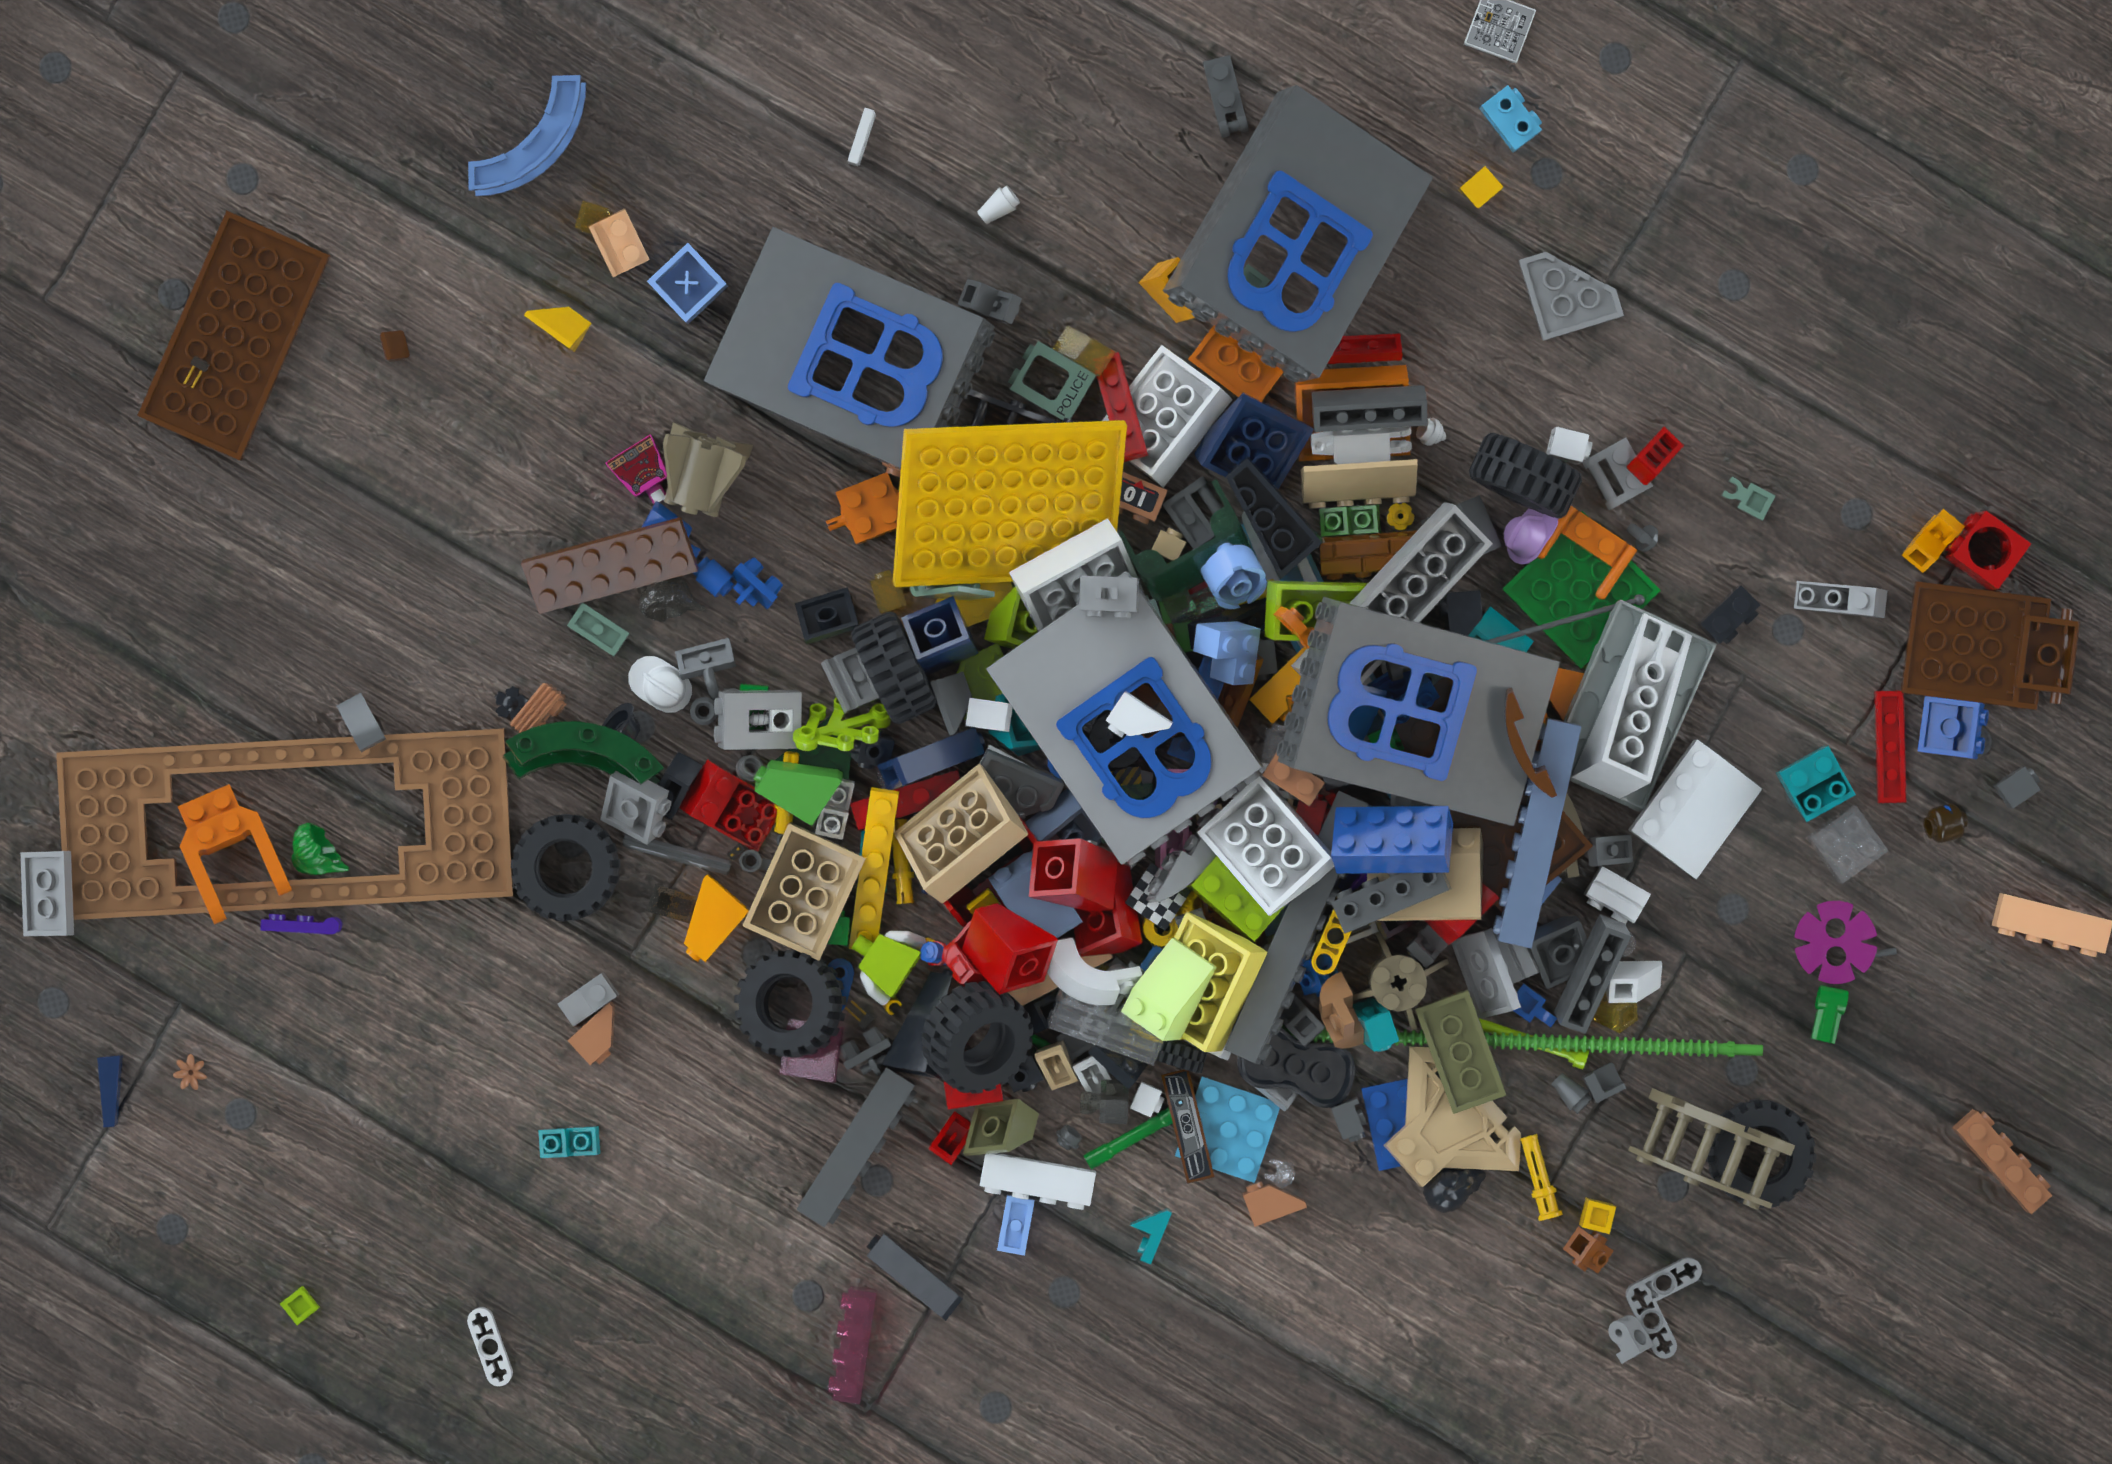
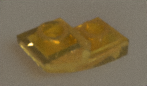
[1052,326,1115,377]

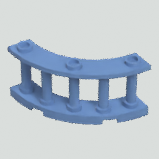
[468,75,586,196]

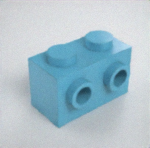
[1479,85,1542,153]

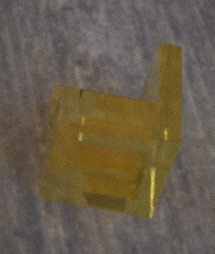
[575,201,612,235]
[1594,991,1638,1033]

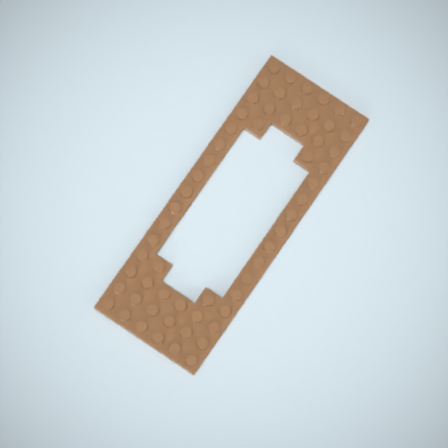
[56,728,514,920]

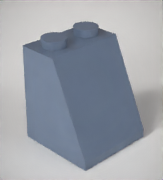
[988,850,1082,938]

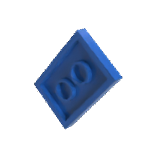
[1361,1078,1408,1171]

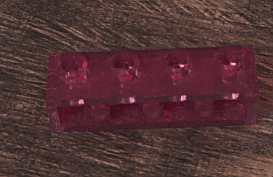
[828,1286,877,1404]

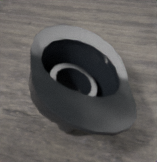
[602,703,641,740]

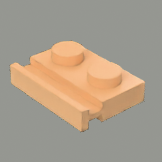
[588,209,650,277]

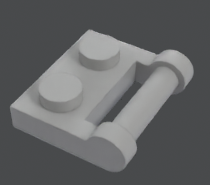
[1582,438,1653,510]

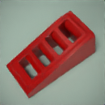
[1627,427,1684,485]

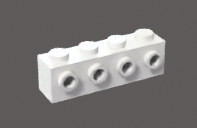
[980,1153,1096,1210]

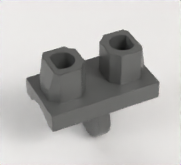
[840,1026,892,1076]

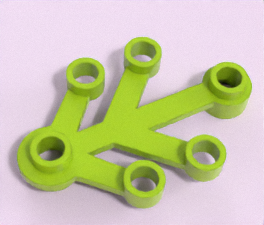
[793,697,891,751]

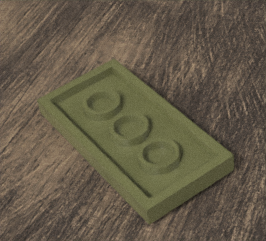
[1415,989,1506,1114]

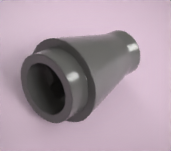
[1551,1073,1593,1114]

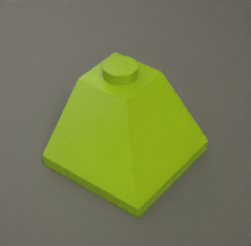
[984,587,1038,649]

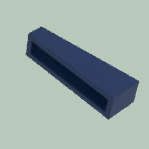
[97,1055,123,1127]

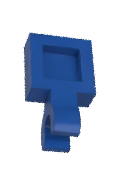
[1513,984,1557,1027]

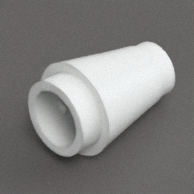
[977,185,1020,224]

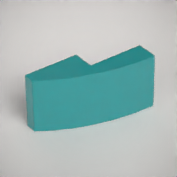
[538,1126,600,1158]

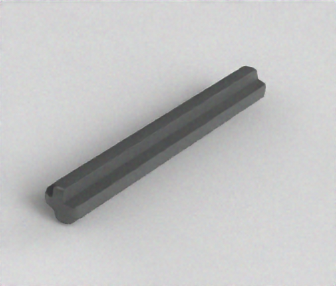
[622,834,731,875]

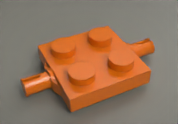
[826,473,899,545]

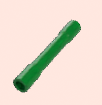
[1083,1107,1173,1170]

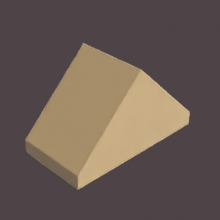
[1034,1040,1078,1090]

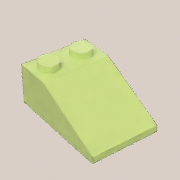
[1121,938,1217,1041]

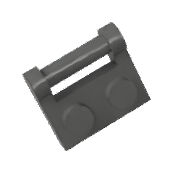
[1162,476,1235,550]

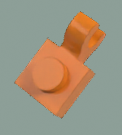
[1273,606,1314,649]

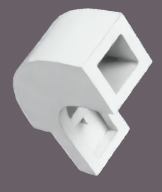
[1047,938,1143,1005]

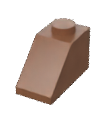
[568,1002,615,1065]
[1242,1181,1307,1227]

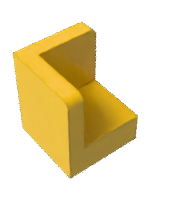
[1458,166,1503,208]
[1579,1197,1616,1234]

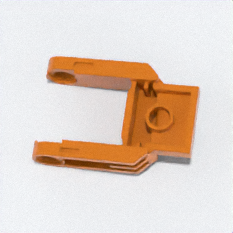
[178,784,292,925]

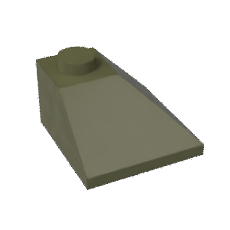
[963,1099,1039,1156]

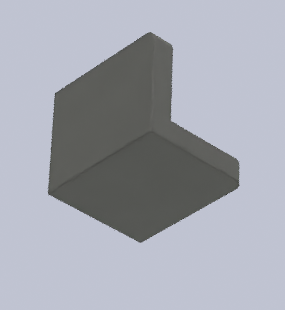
[1582,1062,1626,1103]

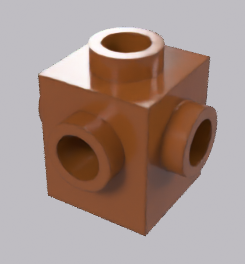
[1563,1226,1614,1273]

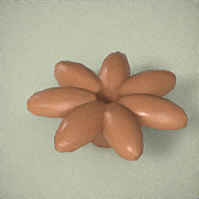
[173,1054,207,1090]

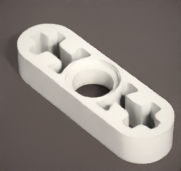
[467,1307,513,1386]

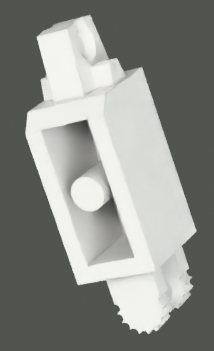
[1311,427,1412,464]

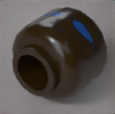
[1923,804,1968,843]

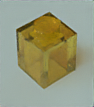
[870,570,907,614]

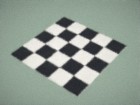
[1125,863,1192,930]

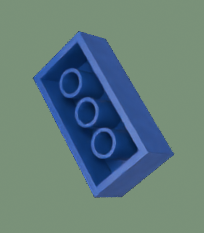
[1331,806,1453,874]

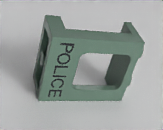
[1008,341,1096,422]

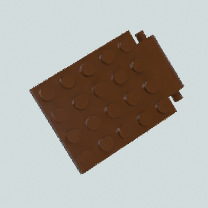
[1901,581,2080,710]

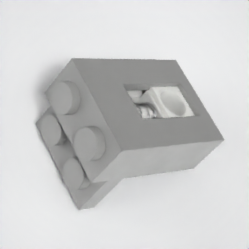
[714,688,802,750]

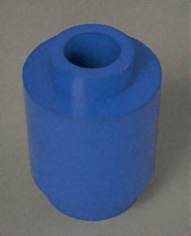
[692,557,734,597]

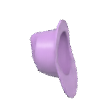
[1504,509,1558,564]

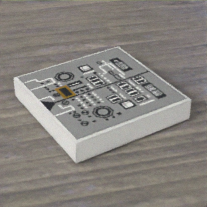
[1464,0,1536,64]

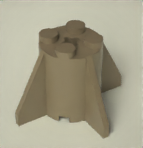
[663,423,753,517]
[1353,927,1449,1033]

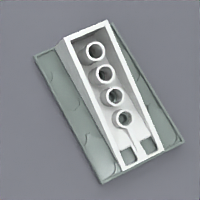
[1564,600,1717,812]

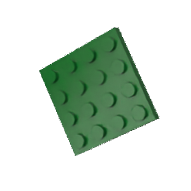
[1502,511,1661,669]

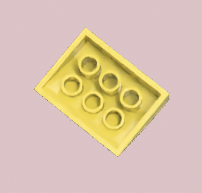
[1174,912,1268,1052]

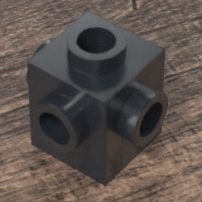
[849,728,895,769]
[1005,1047,1045,1093]

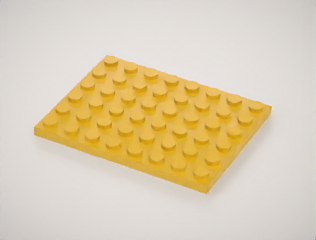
[893,420,1127,587]

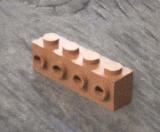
[1952,1109,2052,1214]

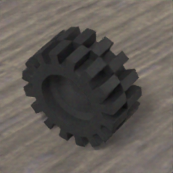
[1153,1039,1208,1073]

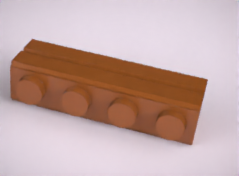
[1319,530,1418,580]

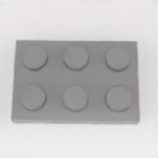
[20,851,74,936]
[1451,928,1521,1019]

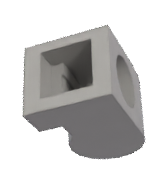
[1608,1315,1654,1364]

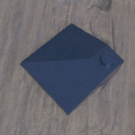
[1194,393,1314,489]

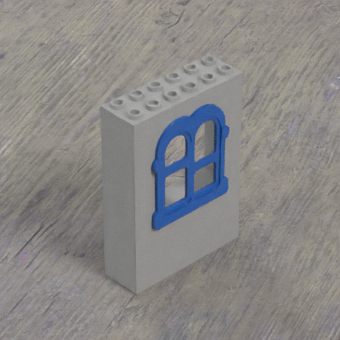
[986,571,1264,866]

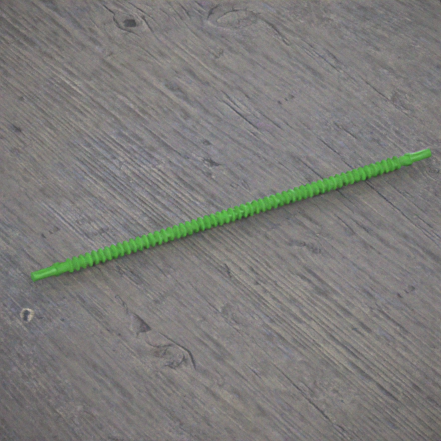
[1281,1025,1763,1057]

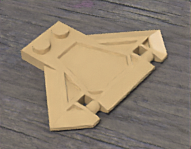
[1384,1046,1521,1187]

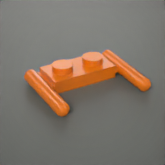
[1537,506,1637,600]

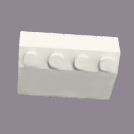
[1102,345,1233,488]
[1009,519,1144,632]
[1628,740,1762,879]
[1197,776,1334,916]

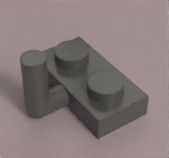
[675,638,736,701]

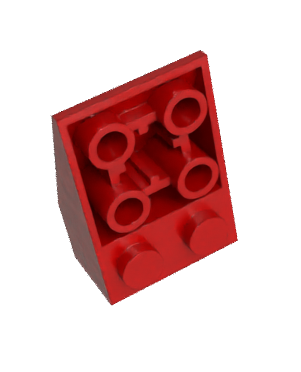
[679,759,777,852]

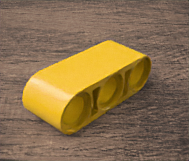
[1311,909,1352,975]

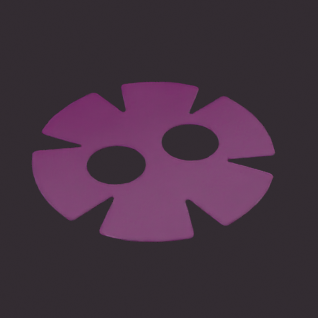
[1794,901,1877,984]

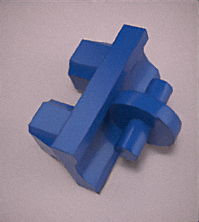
[732,557,783,610]

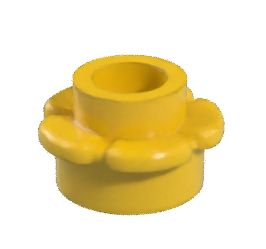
[1387,503,1414,530]

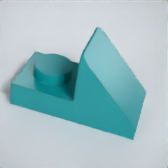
[1130,1208,1172,1264]

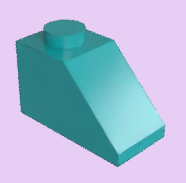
[1352,997,1399,1052]

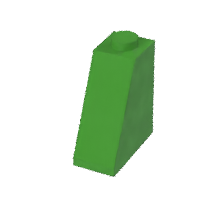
[753,760,843,826]

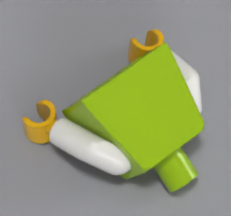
[852,931,936,1015]

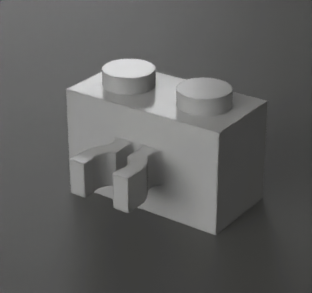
[1079,576,1140,618]

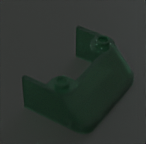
[1118,479,1251,602]

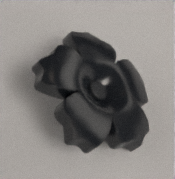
[494,686,528,720]

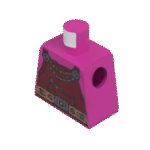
[606,435,667,504]

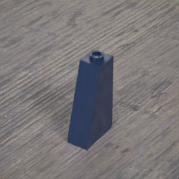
[877,727,985,790]

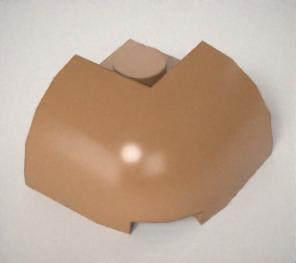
[1319,972,1364,1049]

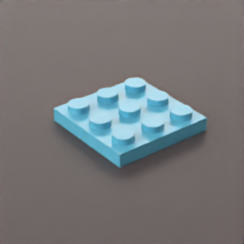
[1175,1076,1280,1183]

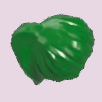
[291,823,349,875]

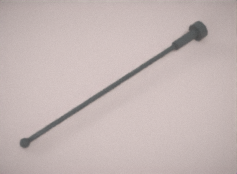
[1385,594,1645,682]

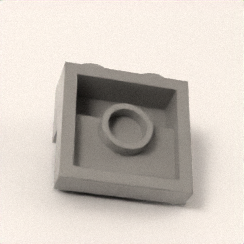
[600,771,671,845]

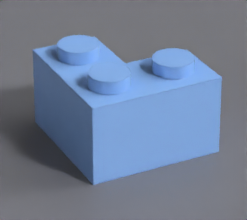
[1193,621,1261,685]

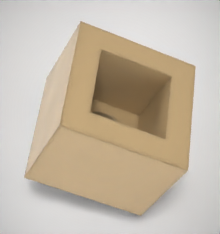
[1151,528,1186,563]

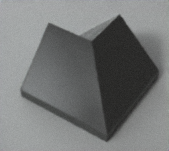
[930,672,972,736]

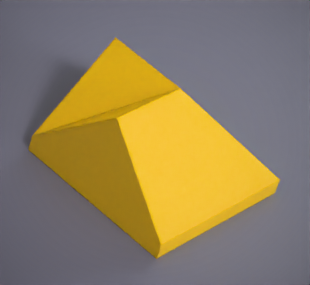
[524,307,592,352]

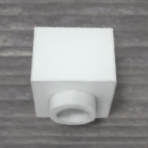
[1130,1081,1165,1117]

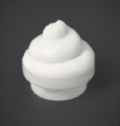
[1416,418,1446,446]

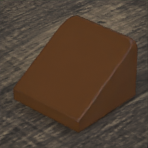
[380,330,410,362]

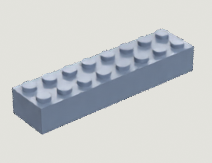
[1493,717,1581,949]

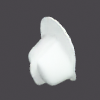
[628,656,692,713]

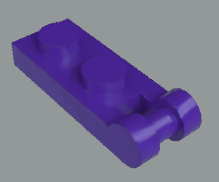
[260,914,343,934]

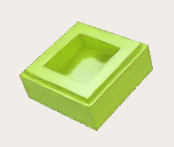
[280,1286,320,1325]

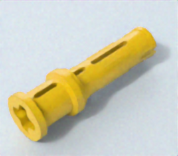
[1520,1134,1563,1221]

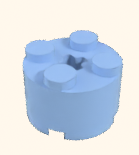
[1201,543,1267,609]

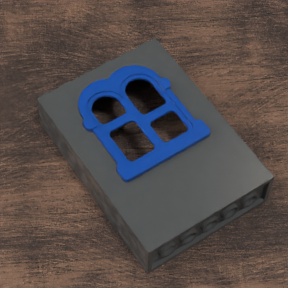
[1163,85,1433,383]
[704,227,995,470]
[1277,597,1560,826]

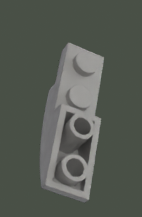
[1146,808,1221,903]

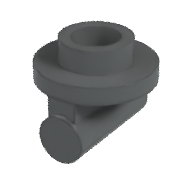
[1627,523,1658,552]

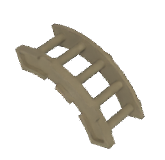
[1628,1088,1795,1210]

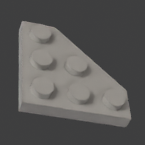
[1518,252,1624,341]

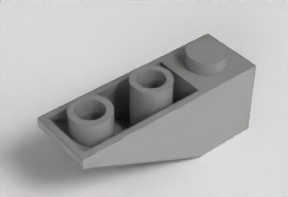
[1794,581,1888,618]

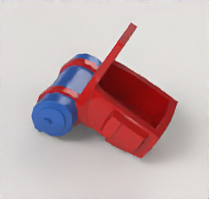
[920,920,988,987]

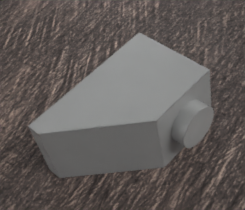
[558,972,620,1027]

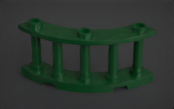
[503,721,664,785]

